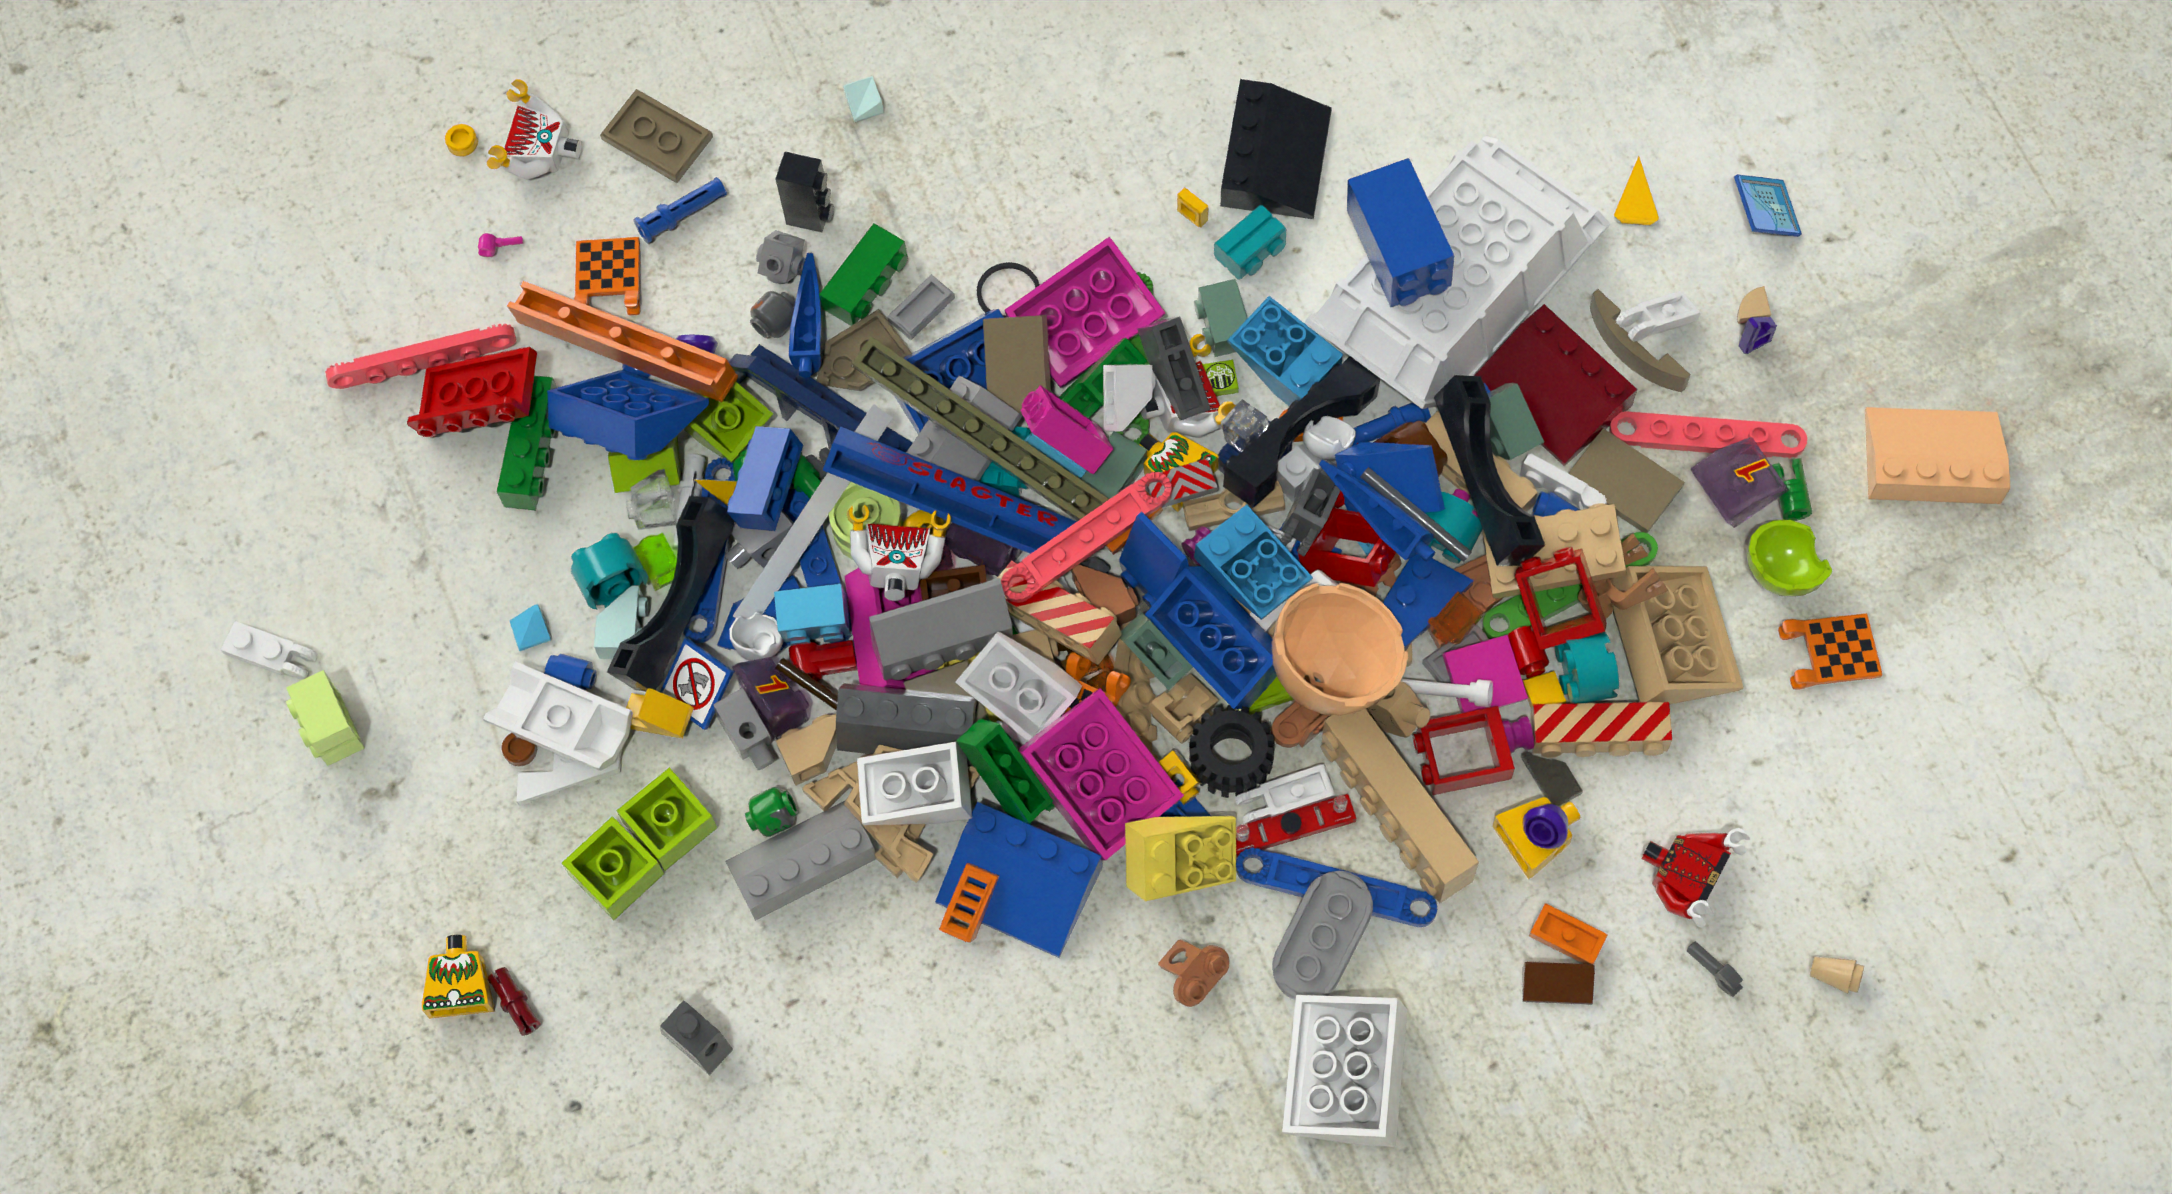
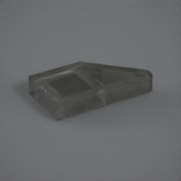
[1520,751,1583,806]

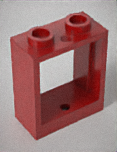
[1297,508,1396,587]
[1515,547,1607,650]
[1413,706,1515,795]

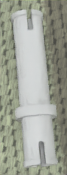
[672,454,706,551]

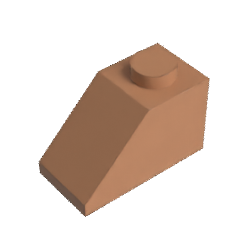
[1071,564,1139,626]

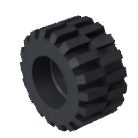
[1189,705,1274,798]

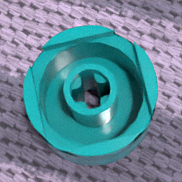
[1425,492,1483,564]
[571,533,648,610]
[1555,632,1619,704]

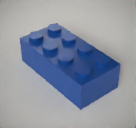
[1145,566,1277,709]

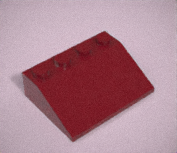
[1474,304,1638,466]

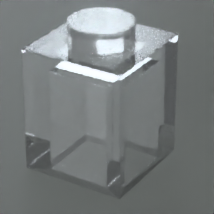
[1221,399,1269,452]

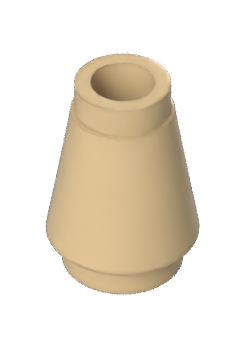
[1810,956,1864,994]

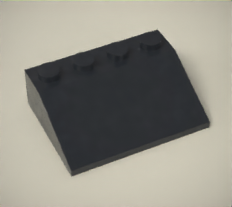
[1220,79,1332,219]

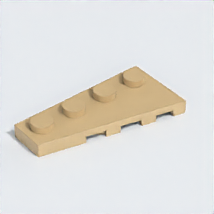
[1113,622,1158,762]

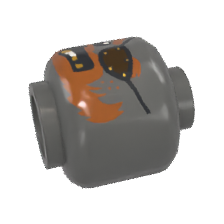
[750,291,795,338]

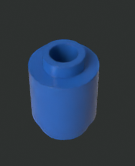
[544,654,597,691]

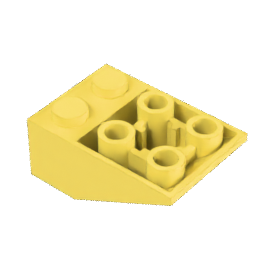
[1125,816,1236,901]

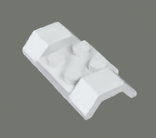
[483,661,633,771]

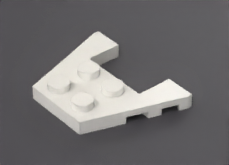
[516,703,622,805]

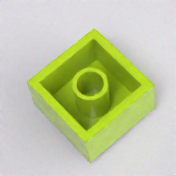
[616,767,717,871]
[562,816,664,921]

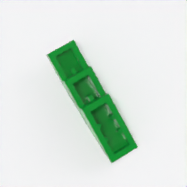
[1028,337,1147,434]

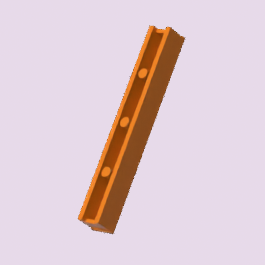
[507,281,738,402]

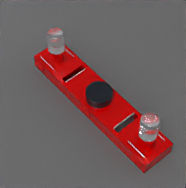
[1236,794,1357,858]

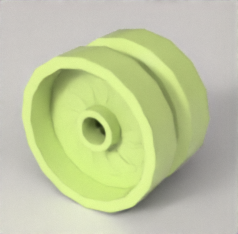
[828,482,903,560]

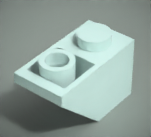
[594,585,648,659]

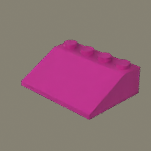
[1004,236,1166,388]
[1018,688,1184,861]

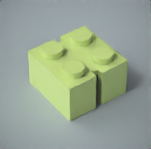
[286,670,365,766]

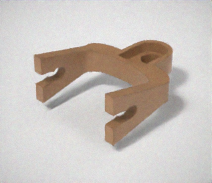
[1578,533,1669,619]

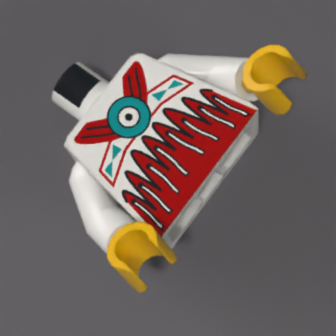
[487,79,581,180]
[1140,334,1240,438]
[847,505,951,601]

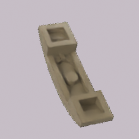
[1590,289,1691,392]

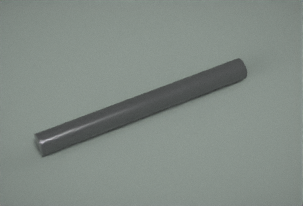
[1360,467,1472,562]

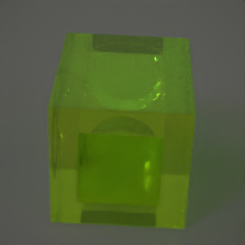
[633,532,677,591]

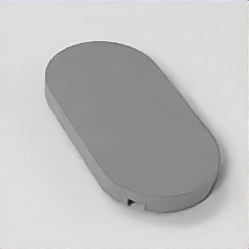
[1272,871,1373,1000]

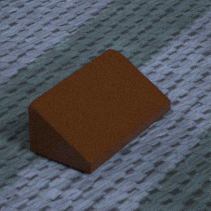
[1522,962,1595,1005]

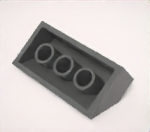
[836,683,978,765]

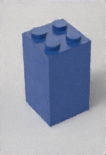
[1347,158,1454,307]

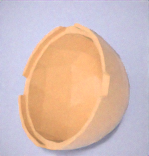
[1272,583,1408,716]

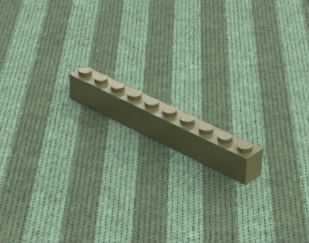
[851,336,1125,551]

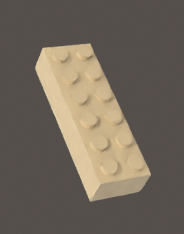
[1320,709,1479,904]

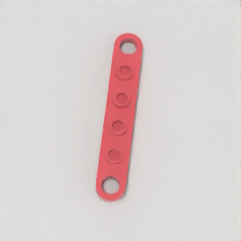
[325,324,516,389]
[1609,411,1807,459]
[1001,472,1172,603]

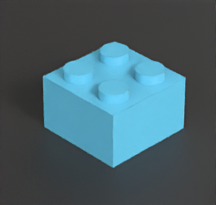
[774,584,851,646]

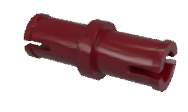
[487,967,541,1036]

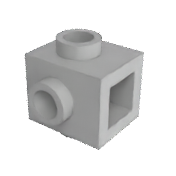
[756,230,805,284]

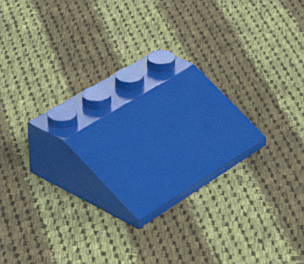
[895,309,1004,435]
[547,370,709,460]
[935,802,1102,958]

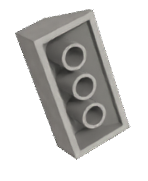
[906,376,1022,522]
[869,578,1013,681]
[725,800,876,921]

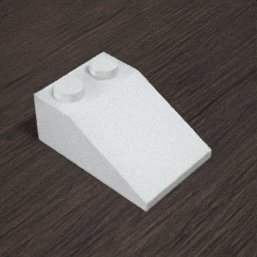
[955,632,1082,741]
[857,742,972,825]

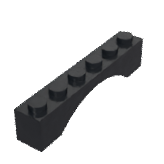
[1223,356,1381,508]
[1434,375,1545,566]
[607,496,735,692]

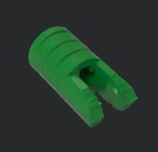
[791,452,821,499]
[1772,458,1812,521]

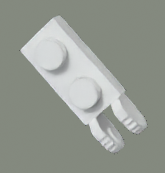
[1616,291,1701,342]
[1520,453,1607,510]
[221,621,318,680]
[1235,764,1335,824]

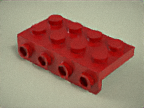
[407,346,537,437]

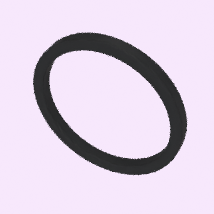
[976,262,1040,318]

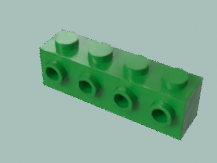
[497,375,557,511]

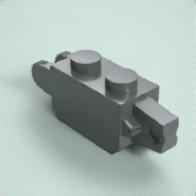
[1280,460,1340,556]

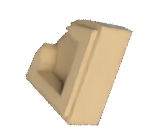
[1737,286,1771,324]

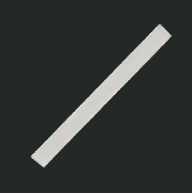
[733,404,893,618]

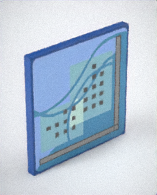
[1734,174,1802,237]

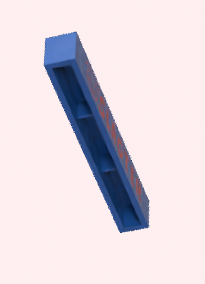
[823,426,1077,554]

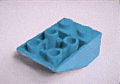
[1227,296,1344,406]
[1194,504,1313,620]

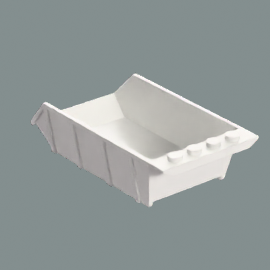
[1305,136,1610,409]

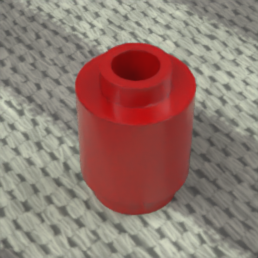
[1508,626,1549,678]

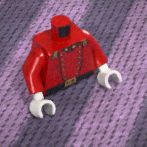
[1641,828,1750,928]

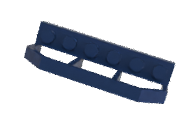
[729,344,912,452]

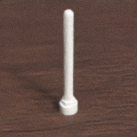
[1400,679,1493,708]

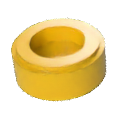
[445,124,478,156]

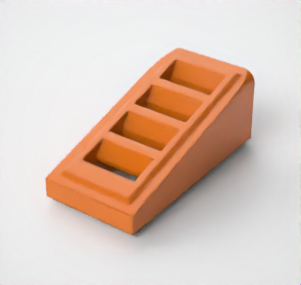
[939,863,999,943]

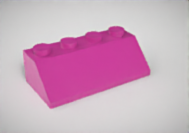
[844,567,934,689]

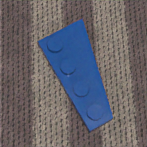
[1383,554,1474,651]

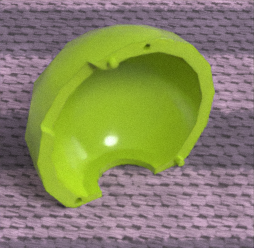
[1747,520,1832,597]

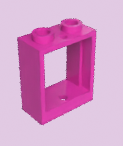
[1020,385,1113,474]

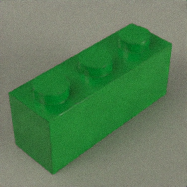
[819,223,908,326]
[956,719,1053,824]

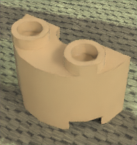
[1147,673,1219,744]

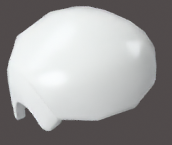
[1302,416,1356,461]
[729,612,784,662]

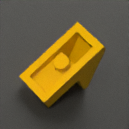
[626,688,694,739]

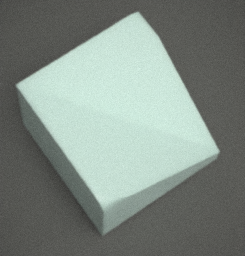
[843,76,884,122]

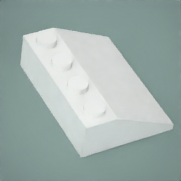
[1282,995,1408,1147]

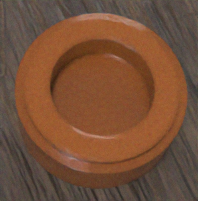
[502,733,537,766]

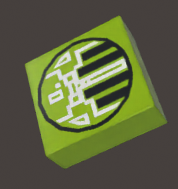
[1202,359,1239,396]

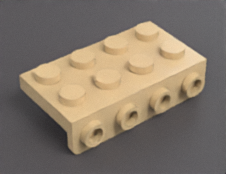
[1482,503,1627,599]

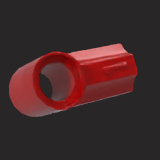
[788,640,857,683]

